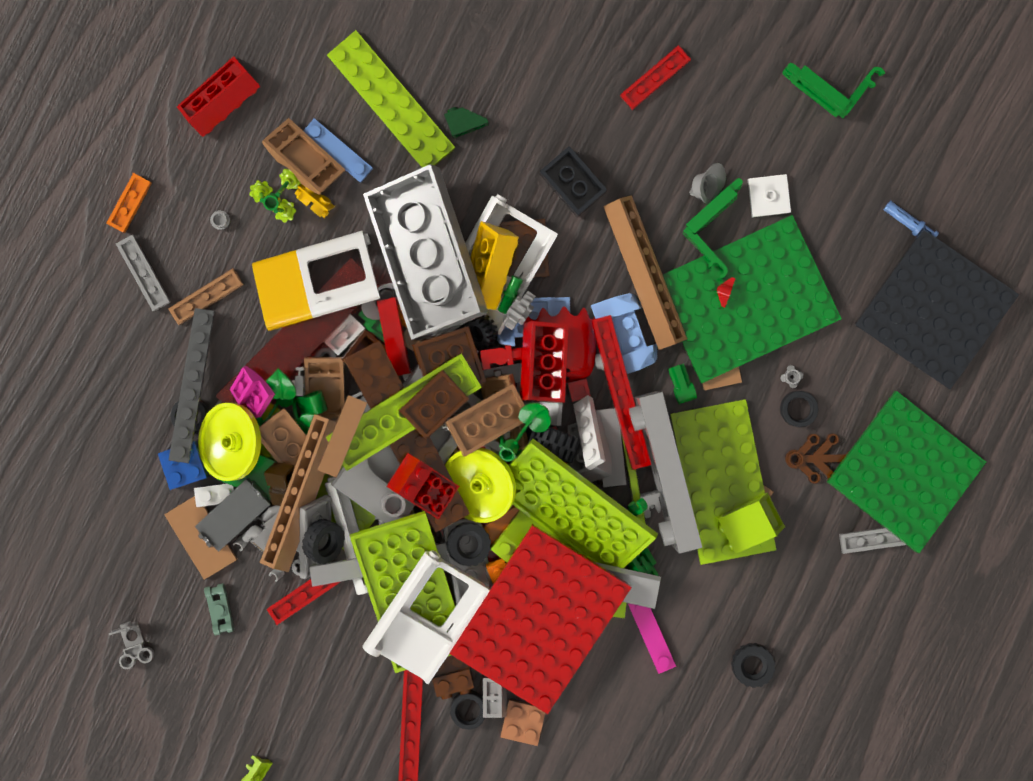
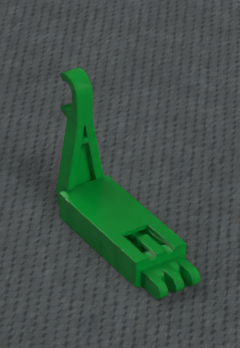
[782,63,885,119]
[683,178,743,280]
[626,498,658,576]

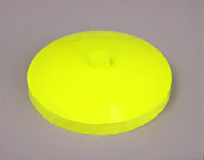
[198,403,261,481]
[445,448,516,523]

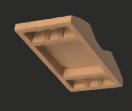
[262,118,345,195]
[304,357,345,422]

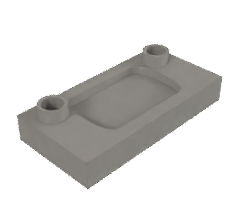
[363,164,489,341]
[331,364,482,523]
[629,391,702,553]

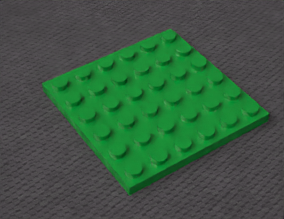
[827,391,986,553]

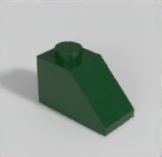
[444,107,489,139]

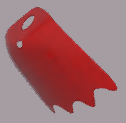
[524,306,597,383]

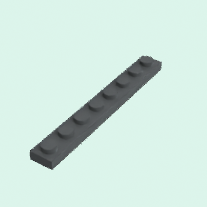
[169,308,215,463]

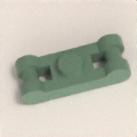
[204,583,234,636]

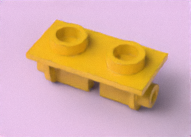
[295,184,335,218]

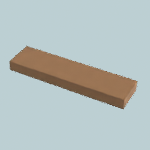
[168,268,244,325]
[318,395,367,478]

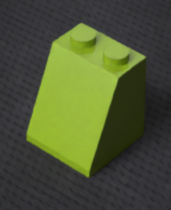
[718,492,785,554]

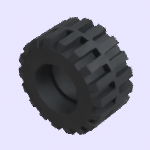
[527,427,581,463]

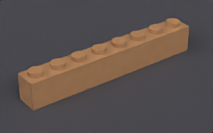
[603,195,687,350]
[260,414,337,572]

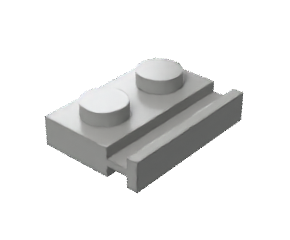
[292,367,305,396]

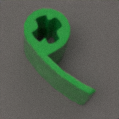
[295,390,328,415]

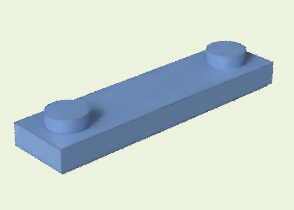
[304,119,373,183]

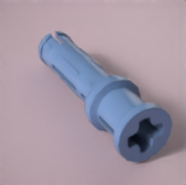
[883,200,939,237]

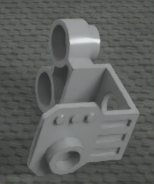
[109,621,154,669]

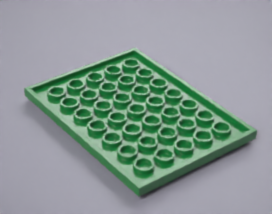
[663,215,842,384]

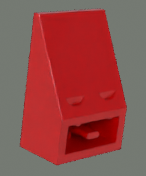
[386,453,460,520]

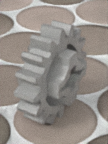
[505,291,536,330]

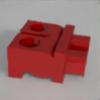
[480,345,522,370]

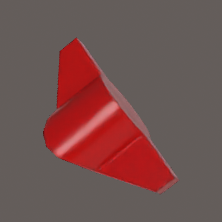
[717,277,735,307]

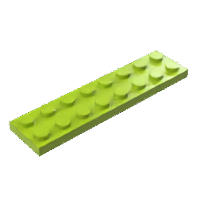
[327,30,455,168]
[326,354,482,471]

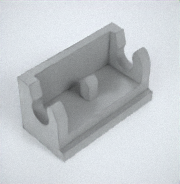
[640,490,661,518]
[483,678,507,718]

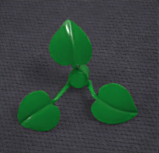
[255,368,316,435]
[496,403,551,462]

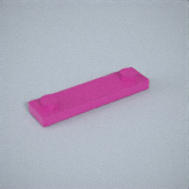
[628,603,676,674]

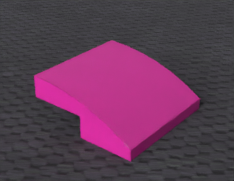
[230,366,275,418]

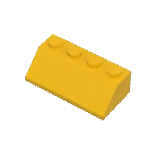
[470,221,519,310]

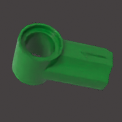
[668,363,697,404]

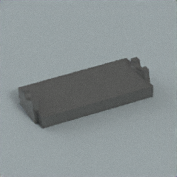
[195,478,272,552]

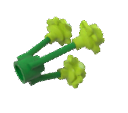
[249,169,301,223]

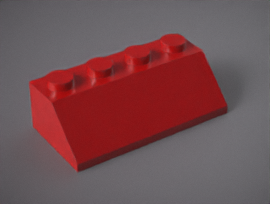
[177,56,260,137]
[520,321,569,403]

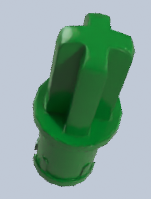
[498,275,524,314]

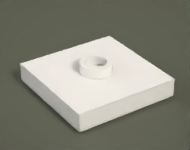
[748,174,791,217]

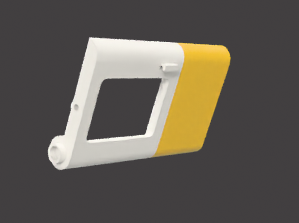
[252,230,381,331]

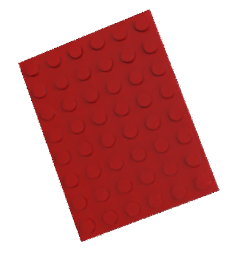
[449,524,632,714]

